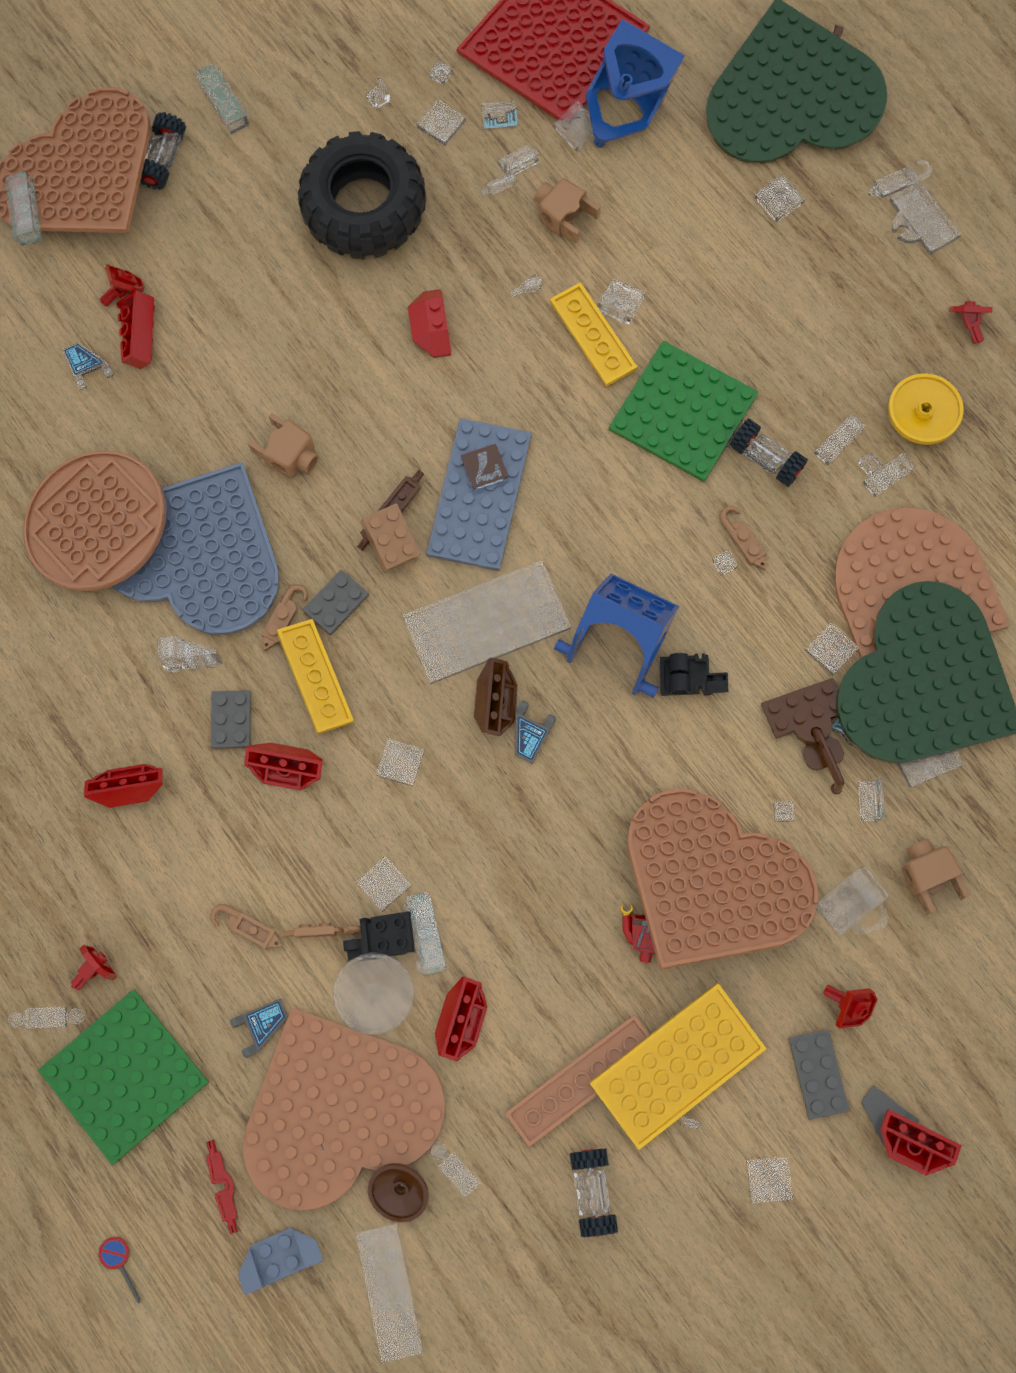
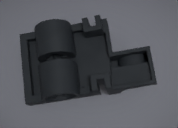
[660,653,728,696]
[343,911,415,962]

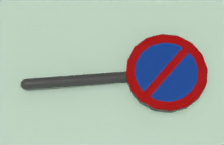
[98,1237,141,1303]

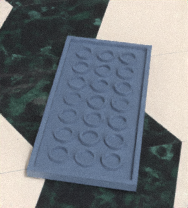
[426,418,532,571]

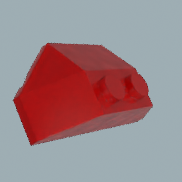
[408,289,451,358]
[244,742,323,791]
[84,764,163,808]
[435,976,487,1061]
[880,1109,962,1176]

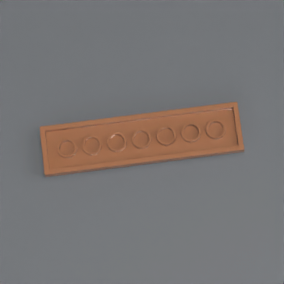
[505,1015,650,1147]

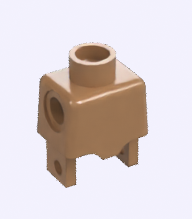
[534,178,601,243]
[248,413,319,478]
[902,839,970,915]

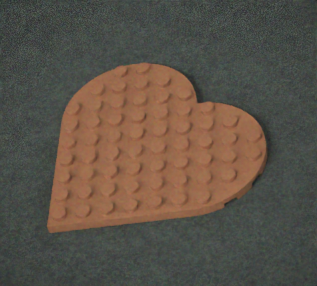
[0,87,151,233]
[627,789,818,970]
[243,1008,445,1210]

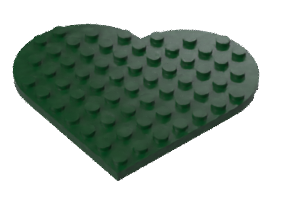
[706,0,887,164]
[836,581,1016,764]

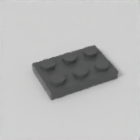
[303,570,369,636]
[211,690,251,749]

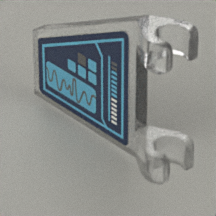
[62,342,114,390]

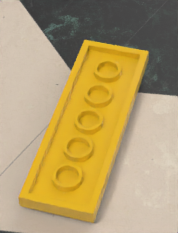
[550,282,638,387]
[276,619,354,735]

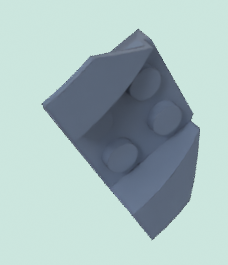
[238,1227,323,1295]

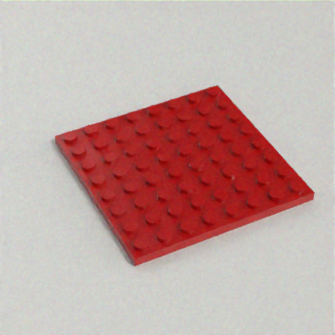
[457,0,650,126]

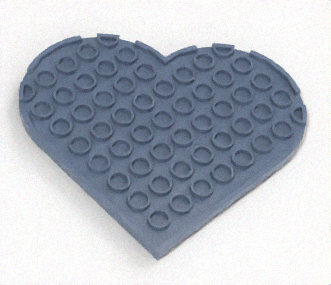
[112,462,279,635]

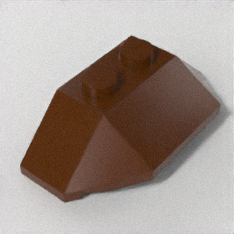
[474,657,518,737]

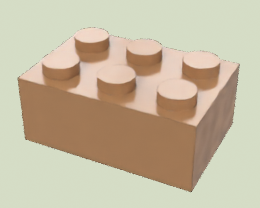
[360,503,421,573]

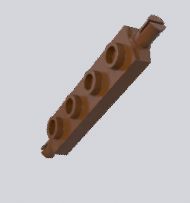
[357,470,424,551]

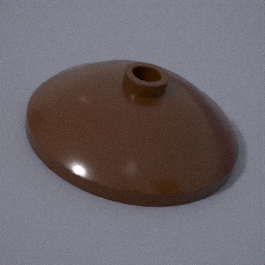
[368,1163,429,1222]

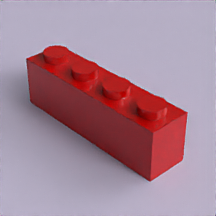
[116,290,155,369]

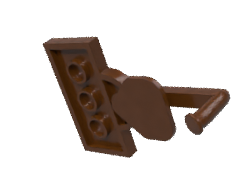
[761,678,845,795]

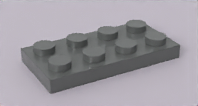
[788,1030,849,1120]

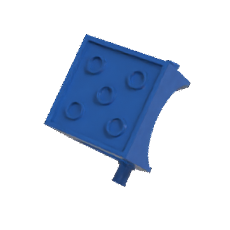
[586,19,685,147]
[554,573,679,698]

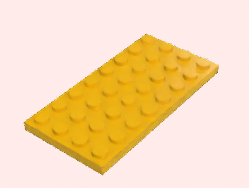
[589,983,766,1150]

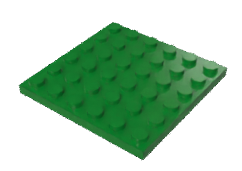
[608,340,759,482]
[38,989,209,1165]

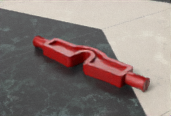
[206,1140,238,1234]

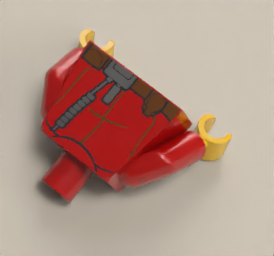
[621,904,655,963]

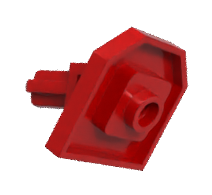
[99,264,145,306]
[949,301,993,344]
[71,945,117,991]
[823,985,878,1028]

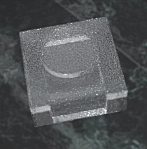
[712,550,738,576]

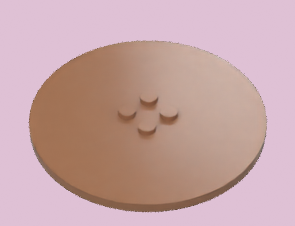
[23,450,166,591]

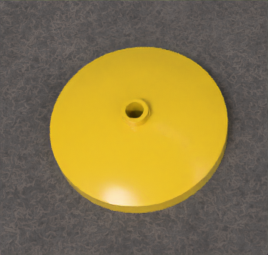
[888,373,964,445]

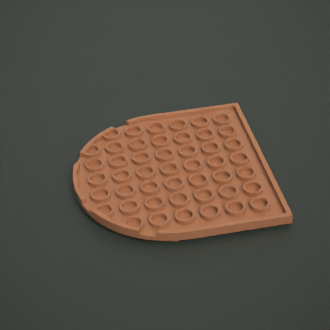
[834,508,1010,658]

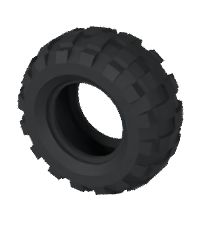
[297,131,426,259]

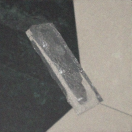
[814,414,866,465]

